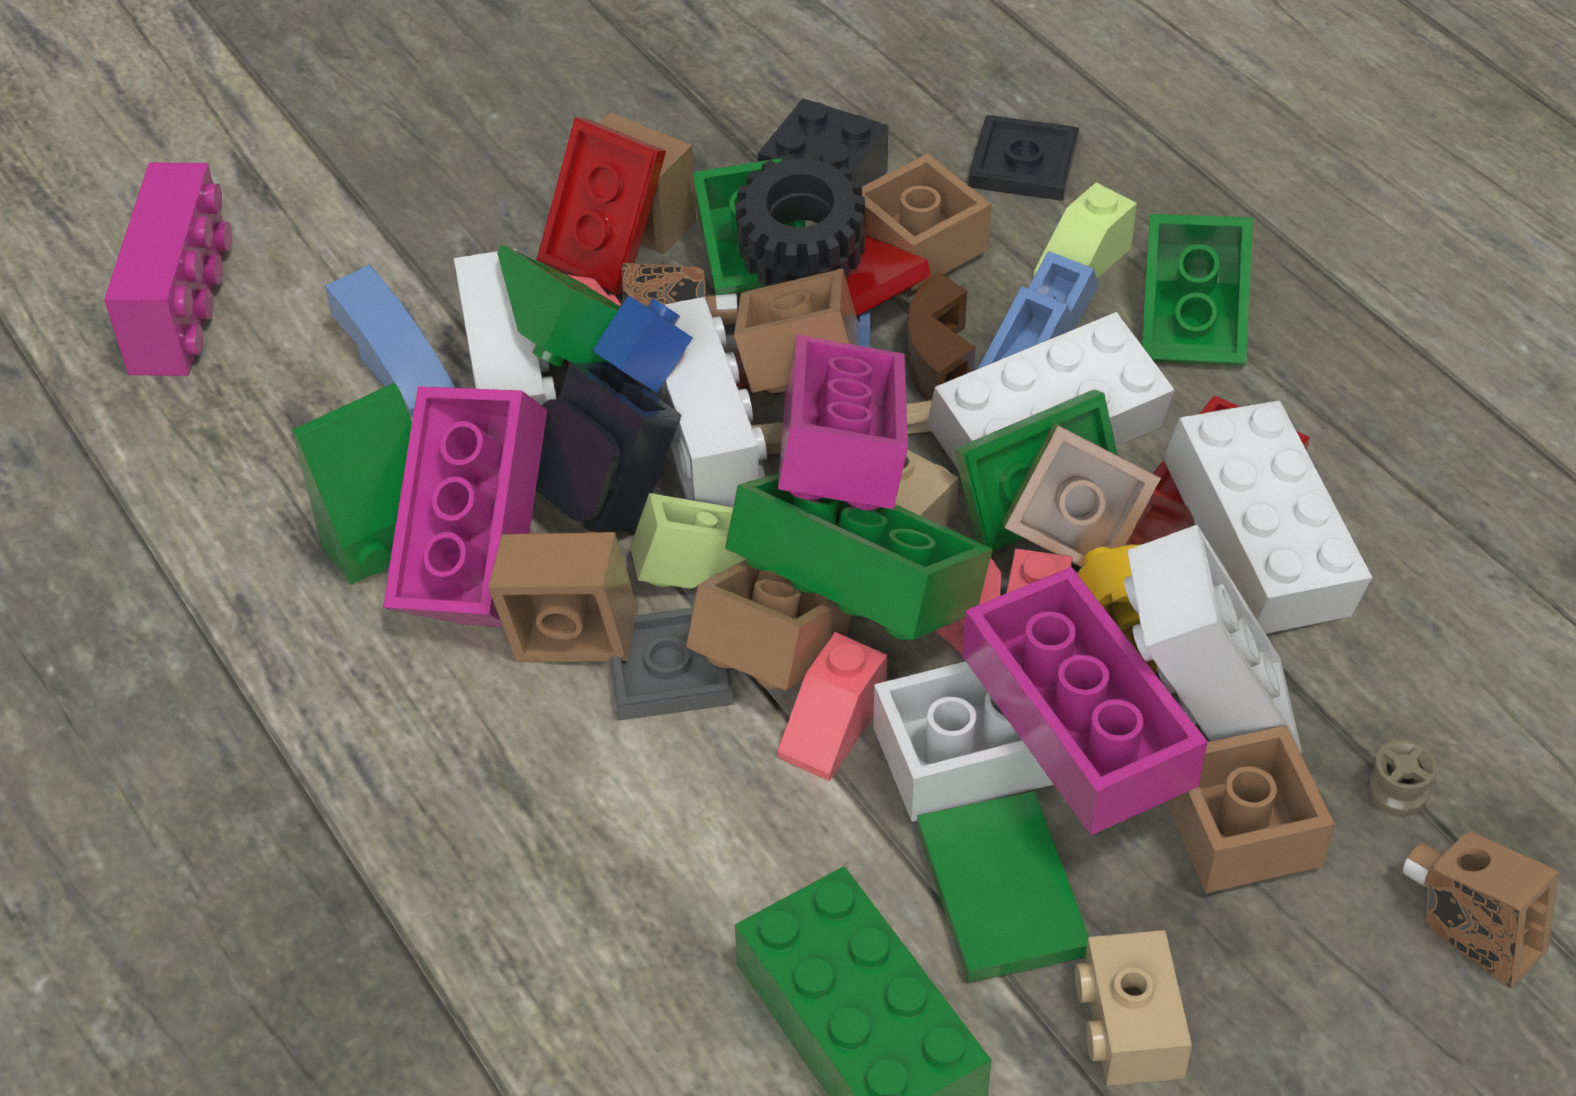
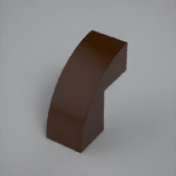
[906,271,976,401]

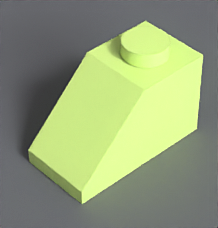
[1033,183,1137,279]
[630,493,746,589]

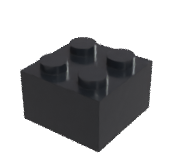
[758,98,889,187]

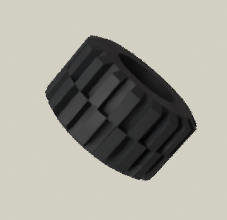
[735,154,865,286]

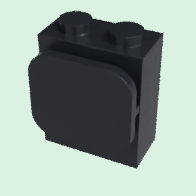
[536,362,682,533]

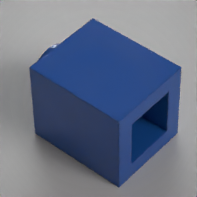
[592,295,693,393]

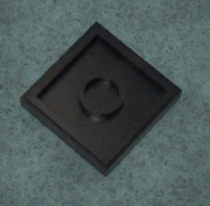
[968,115,1079,201]

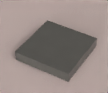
[609,607,734,721]

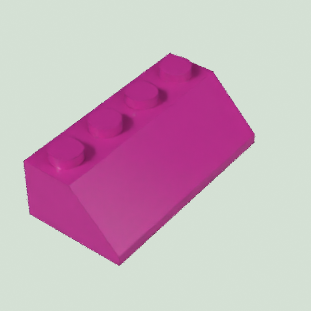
[383,386,547,628]

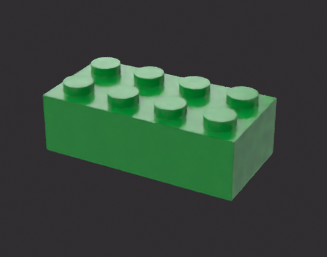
[725,472,993,640]
[735,866,992,1096]

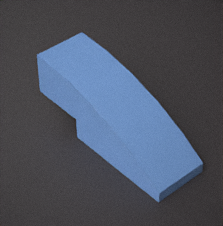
[978,251,1099,369]
[325,265,455,417]

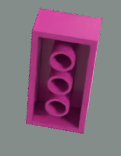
[104,162,232,376]
[778,335,908,510]
[962,567,1207,836]

